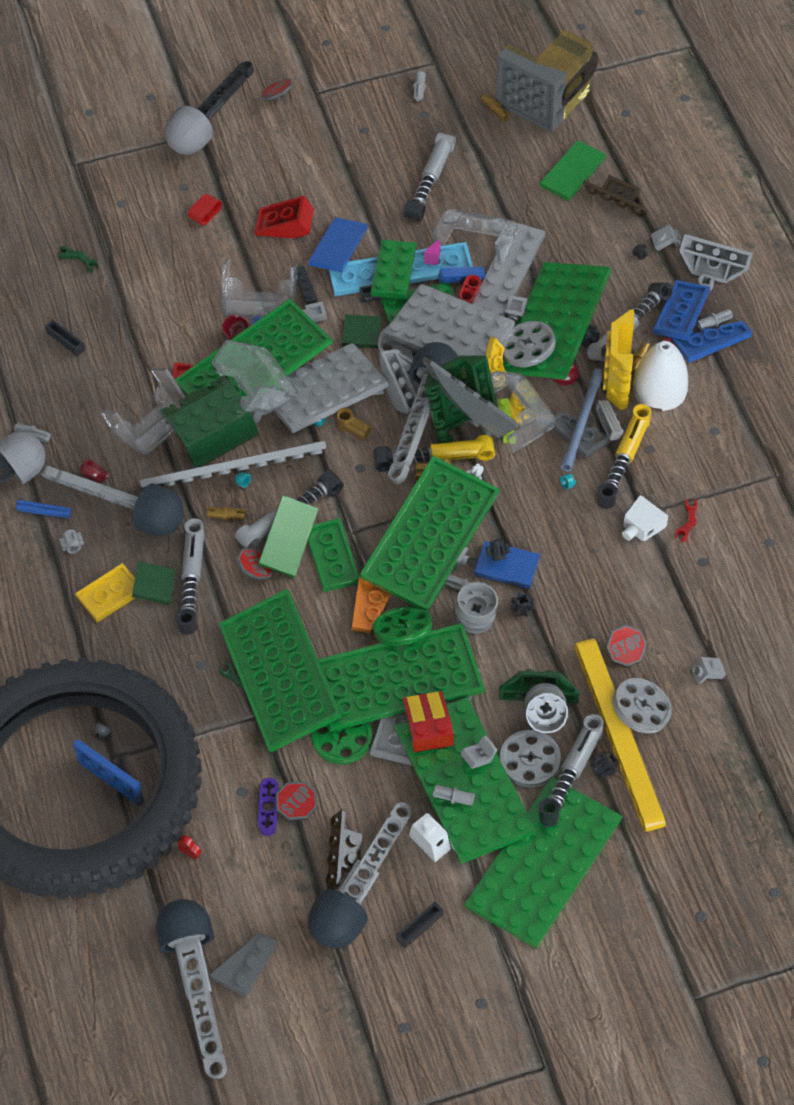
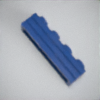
[438,267,485,284]

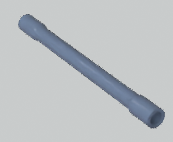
[561,369,604,471]

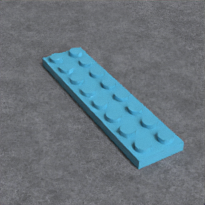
[329,242,473,296]

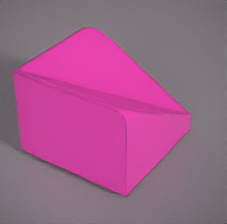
[424,240,441,265]

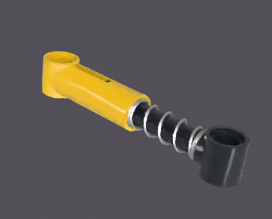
[597,404,651,509]
[373,435,495,472]

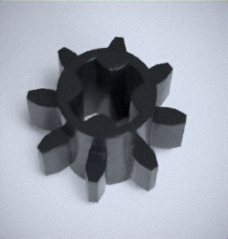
[581,325,600,347]
[486,539,510,561]
[511,592,534,617]
[593,751,618,776]

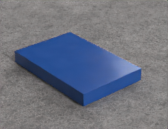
[474,541,540,589]

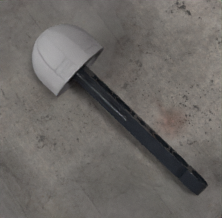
[164,61,254,155]
[0,432,45,485]

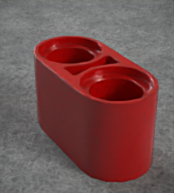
[188,193,222,226]
[458,275,481,304]

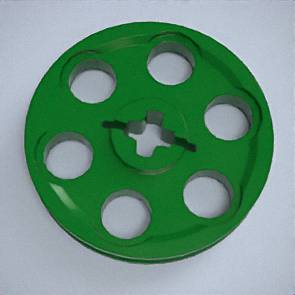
[373,606,432,645]
[312,722,372,765]

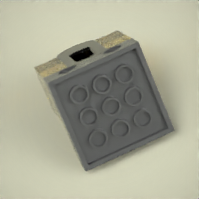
[497,30,598,133]

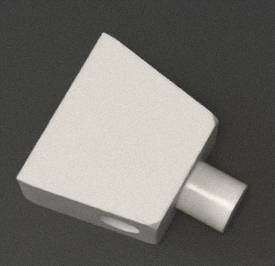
[622,495,668,541]
[409,813,451,862]

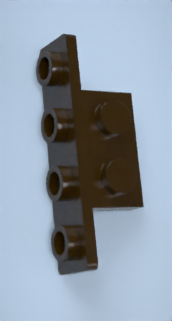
[583,175,648,215]
[325,809,362,890]

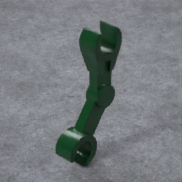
[58,246,99,273]
[219,662,243,688]

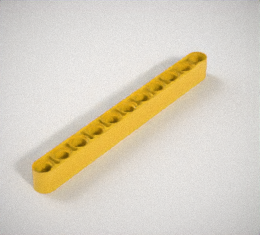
[575,638,665,832]

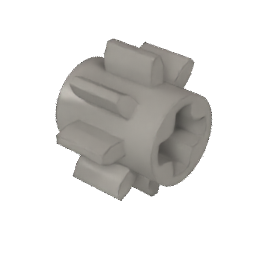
[59,530,84,554]

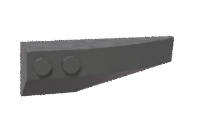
[422,357,520,438]

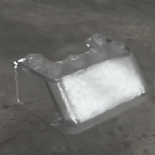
[211,340,298,414]

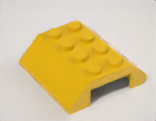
[603,309,634,410]

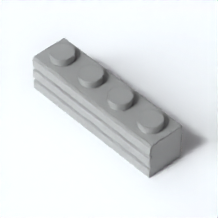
[595,400,623,440]

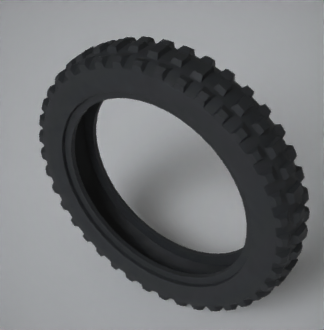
[0,658,202,899]

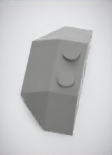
[679,234,753,284]
[380,349,427,414]

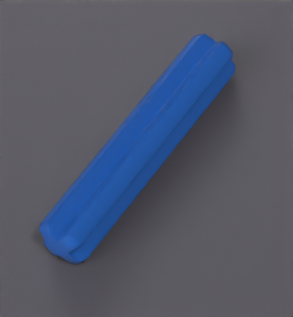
[16,500,71,519]

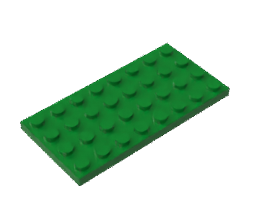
[503,262,611,380]
[174,298,333,405]
[359,456,500,611]
[218,588,343,753]
[319,623,485,732]
[394,697,536,865]
[465,777,623,949]

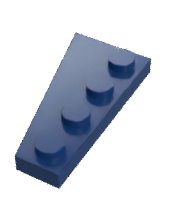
[670,321,752,363]

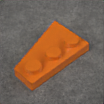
[351,578,392,633]

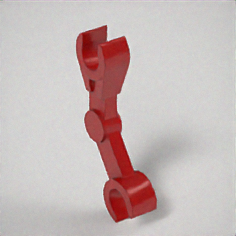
[675,499,698,543]

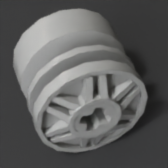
[454,582,498,634]
[524,683,568,733]

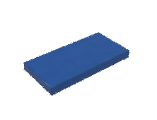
[309,217,368,272]
[653,280,710,341]
[73,739,144,806]

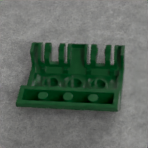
[424,355,498,443]
[159,376,259,468]

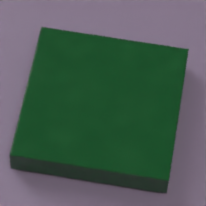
[342,314,381,349]
[132,561,176,605]

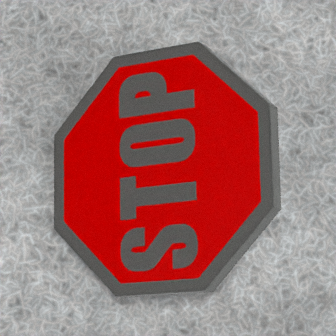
[261,79,293,100]
[236,548,273,580]
[606,624,647,667]
[276,782,317,821]

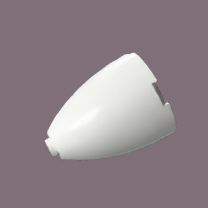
[633,341,688,411]

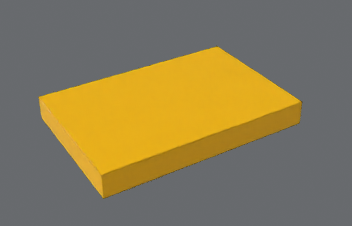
[75,563,135,623]

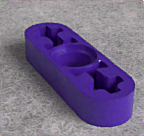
[258,778,279,836]

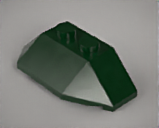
[499,669,579,703]

